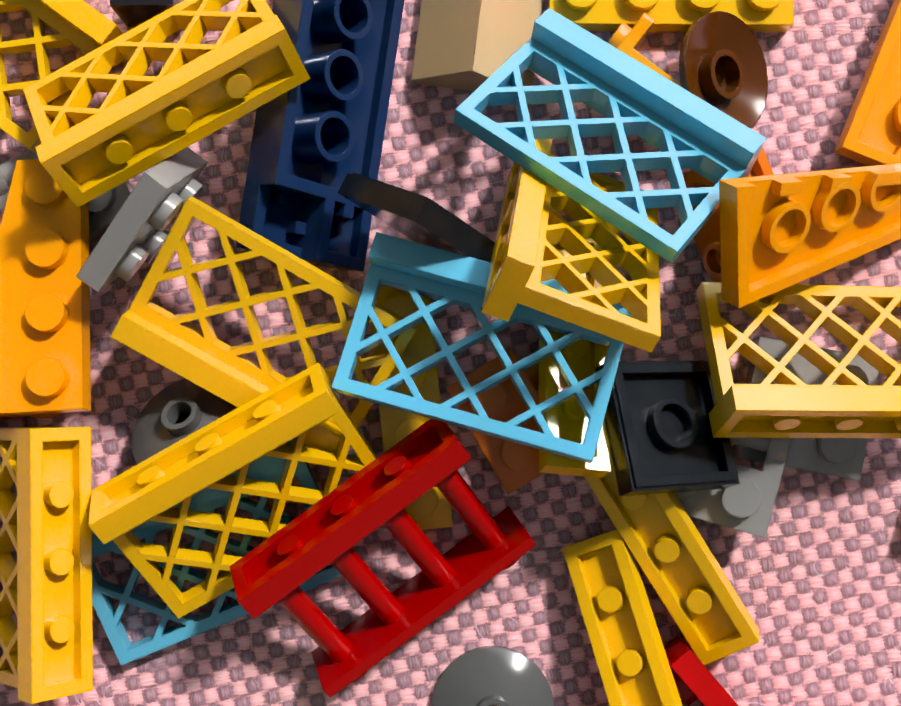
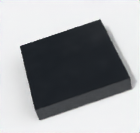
[338,172,495,263]
[595,360,740,496]

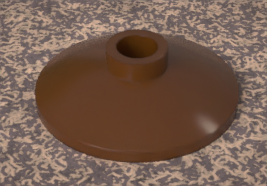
[679,11,768,129]

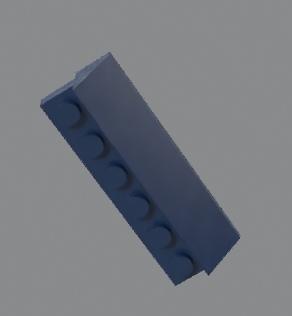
[235,0,404,272]

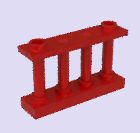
[230,419,536,698]

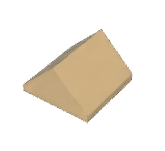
[411,0,543,91]

